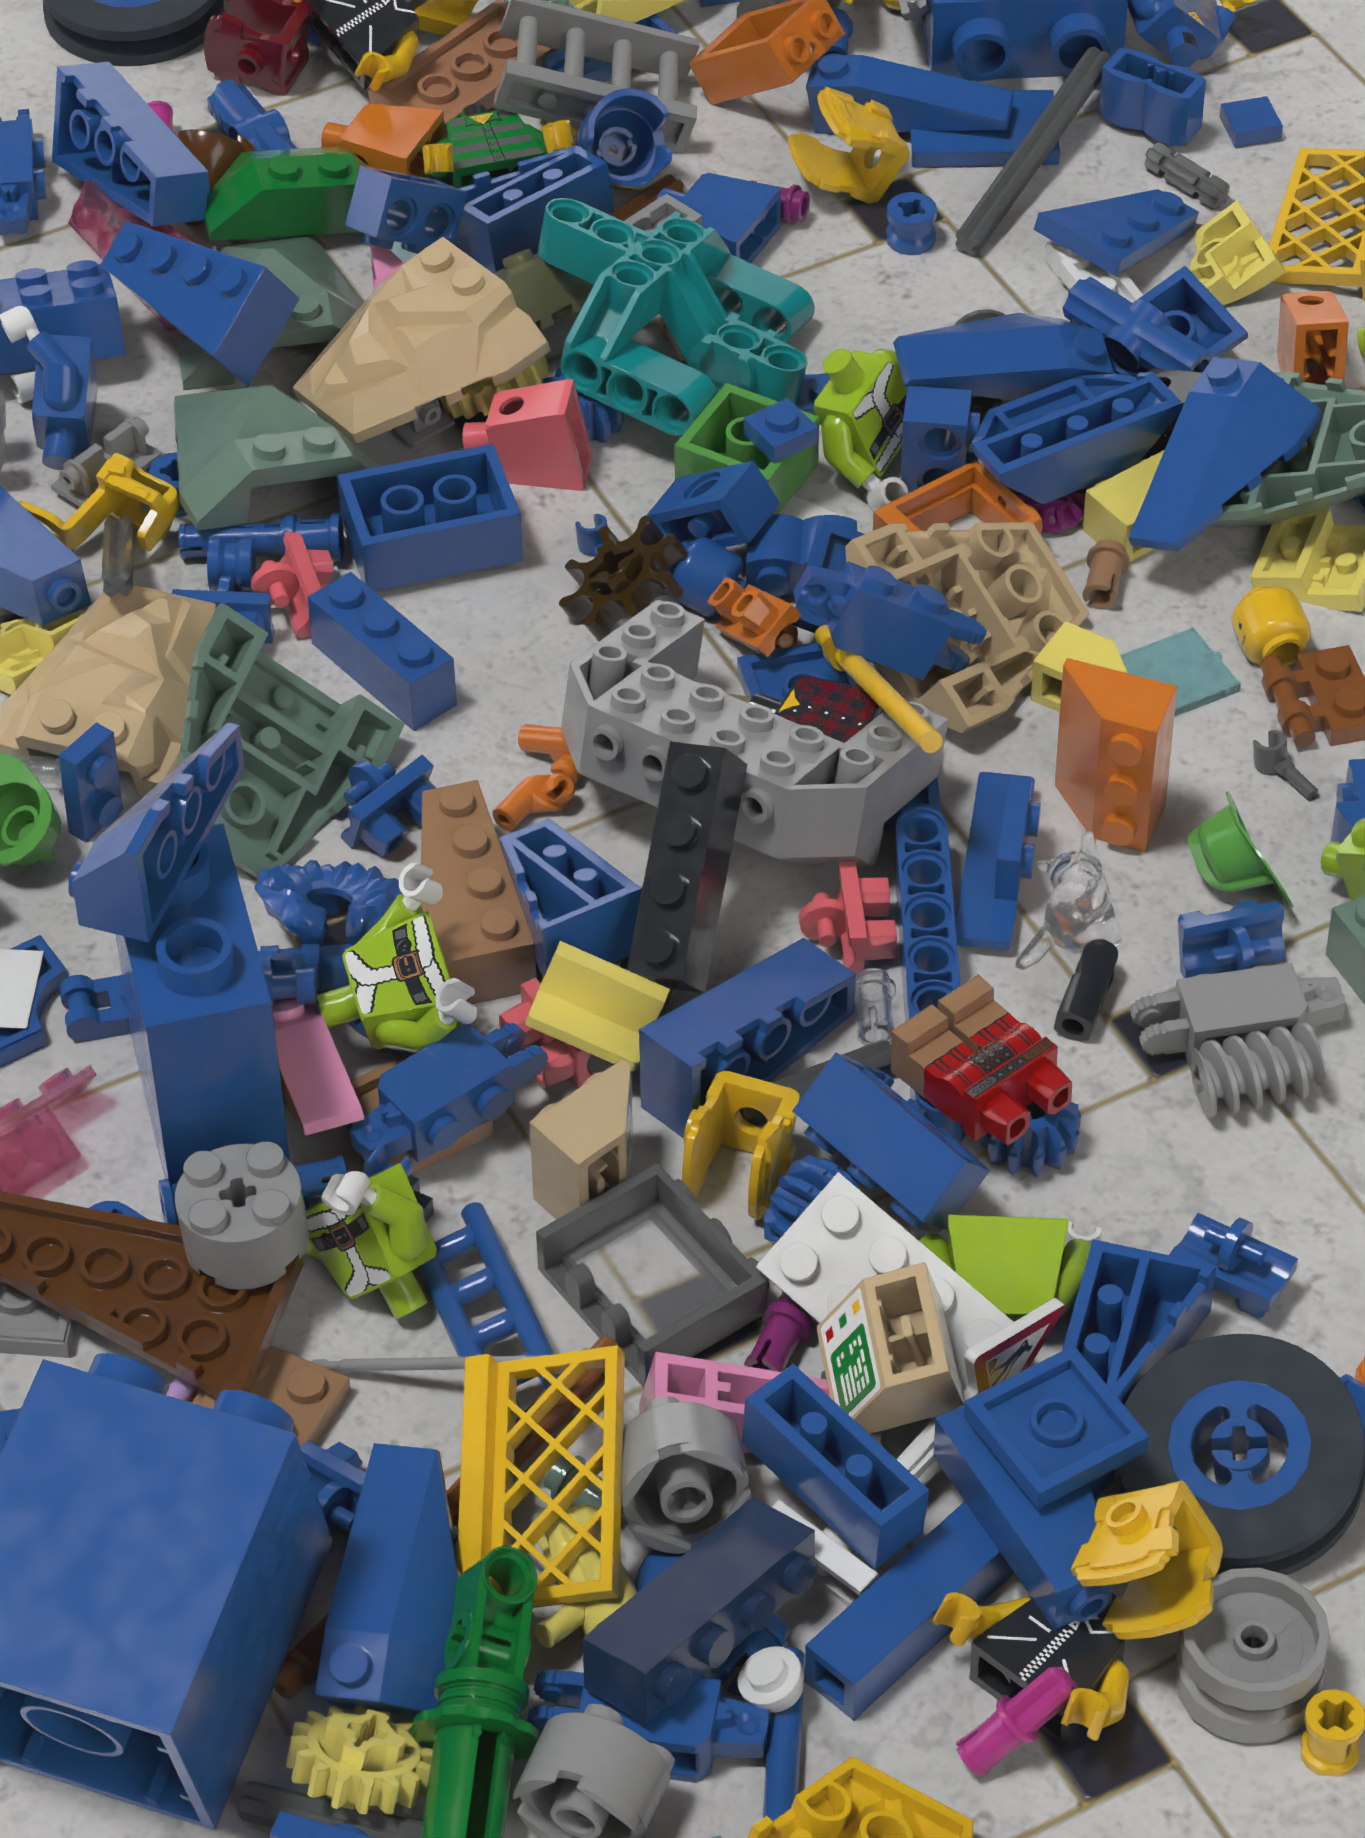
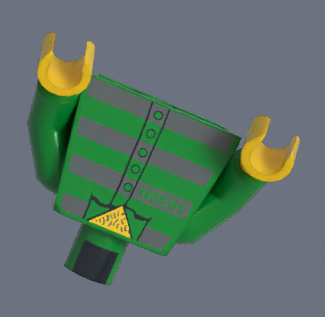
[423,104,576,188]

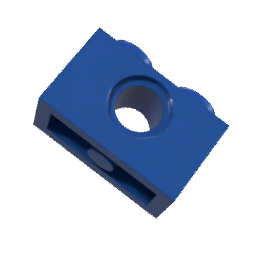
[647,460,781,548]

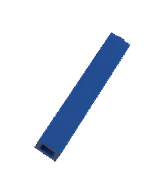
[805,1469,1115,1721]

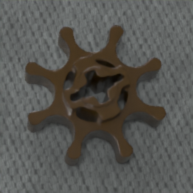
[559,515,688,642]

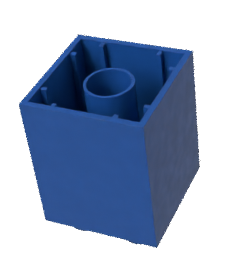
[0,1353,333,1831]

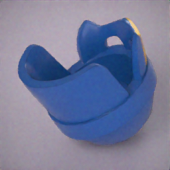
[576,88,672,190]

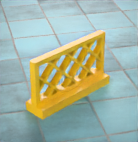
[1269,148,1365,301]
[457,1345,625,1608]

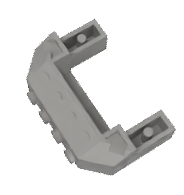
[561,599,949,866]

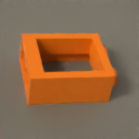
[688,0,845,105]
[873,460,1043,535]

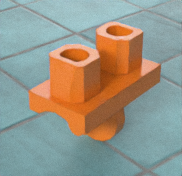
[707,577,802,657]

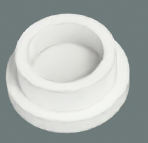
[738,1646,804,1713]

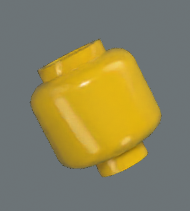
[1231,586,1312,666]

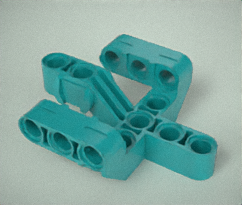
[538,198,815,436]

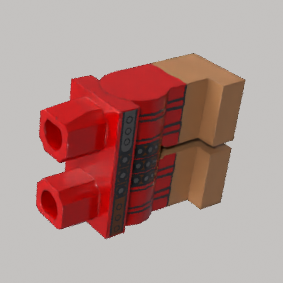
[891,974,1072,1145]

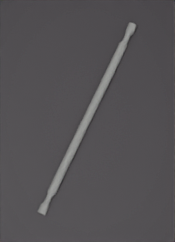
[311,1355,545,1371]

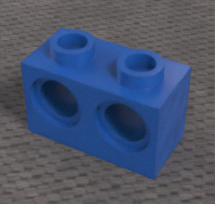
[345,165,468,254]
[901,385,981,493]

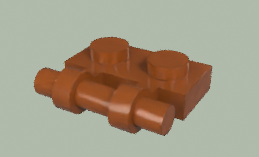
[1260,645,1365,747]

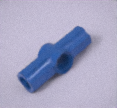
[207,79,297,151]
[1062,276,1213,373]

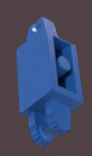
[0,109,47,235]
[793,561,987,680]
[349,1022,549,1163]
[526,1669,769,1783]

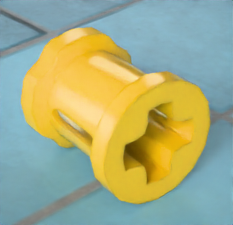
[1300,1689,1365,1777]

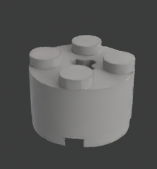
[175,1142,309,1289]
[621,1396,751,1554]
[513,1704,675,1838]

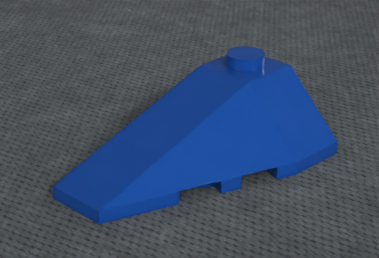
[806,54,1014,133]
[1128,357,1322,552]

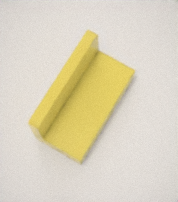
[525,941,670,1071]

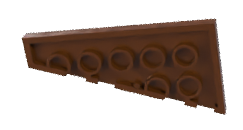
[0,1191,304,1398]

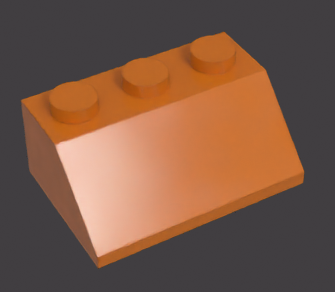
[1055,658,1178,852]

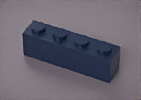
[583,1497,817,1724]

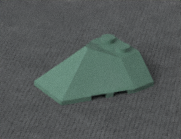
[178,235,364,390]
[1210,371,1365,528]
[174,383,380,531]
[178,603,405,879]

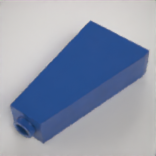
[0,486,91,626]
[933,1405,1114,1630]

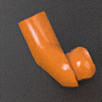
[518,724,585,784]
[492,773,576,831]

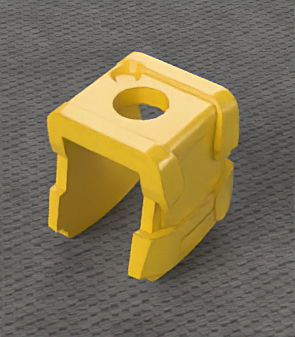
[788,87,910,204]
[682,1071,800,1220]
[1071,1481,1223,1639]

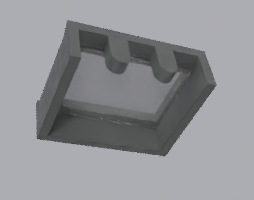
[536,1163,770,1387]

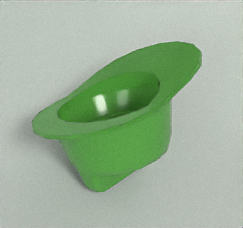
[0,752,61,866]
[1187,791,1294,908]

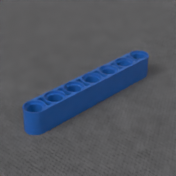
[894,807,966,1143]

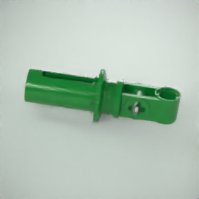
[412,1546,540,1838]

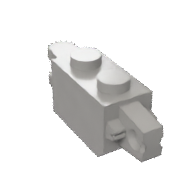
[1130,963,1346,1071]

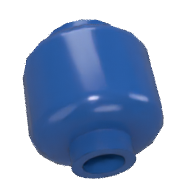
[668,537,748,618]

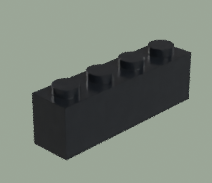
[627,741,747,993]

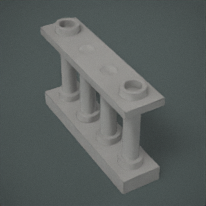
[494,0,700,154]

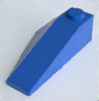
[1107,266,1249,377]
[893,312,1114,401]
[68,722,245,942]
[315,1443,461,1716]

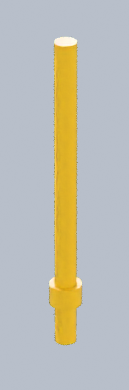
[815,625,943,753]

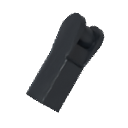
[1054,939,1119,1041]

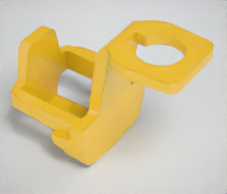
[19,453,180,551]

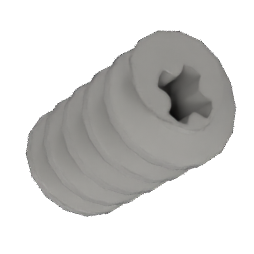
[1190,1022,1325,1118]

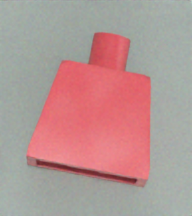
[462,379,593,491]

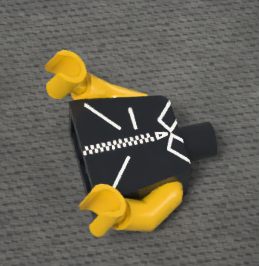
[293,0,429,91]
[932,1592,1130,1751]

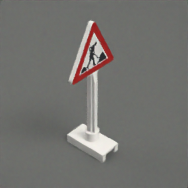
[772,1298,1066,1606]

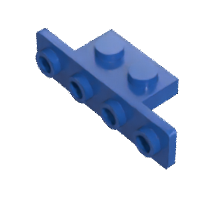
[955,772,1041,951]

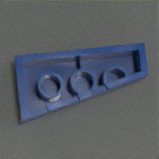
[100,221,300,387]

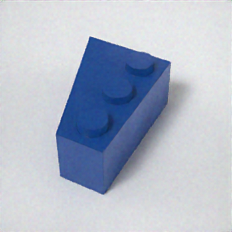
[454,145,614,273]
[500,818,642,977]
[792,1052,990,1229]
[1062,1239,1217,1405]

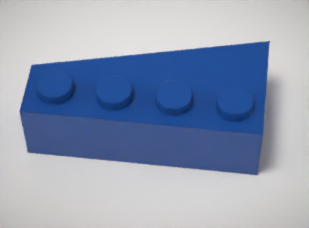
[52,61,210,226]
[639,938,856,1139]

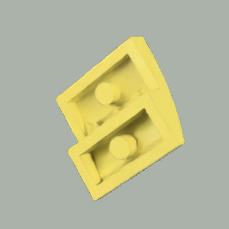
[1250,508,1365,612]

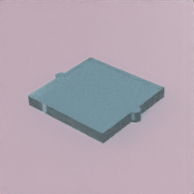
[1120,627,1241,717]

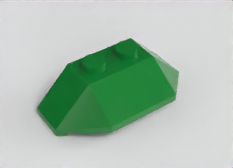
[204,146,369,241]

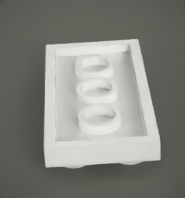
[756,1172,1013,1421]

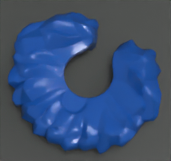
[254,860,402,947]

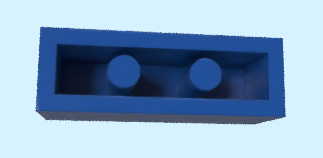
[307,571,457,731]
[741,1363,929,1569]

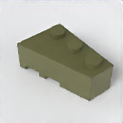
[486,249,594,330]

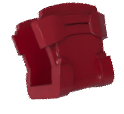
[204,0,309,96]

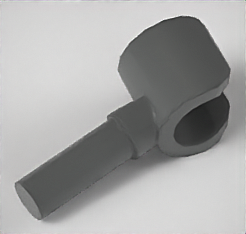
[1253,730,1318,799]

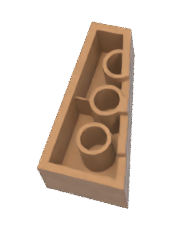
[421,780,536,1004]

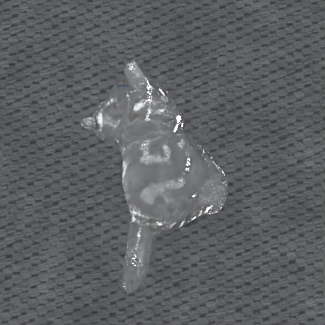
[1015,831,1122,970]

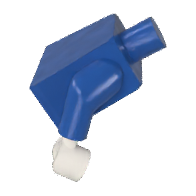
[0,306,98,470]

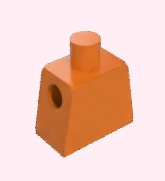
[321,104,445,178]
[1277,291,1349,385]

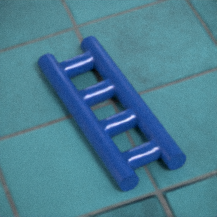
[417,1202,562,1390]

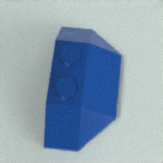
[971,372,1183,504]

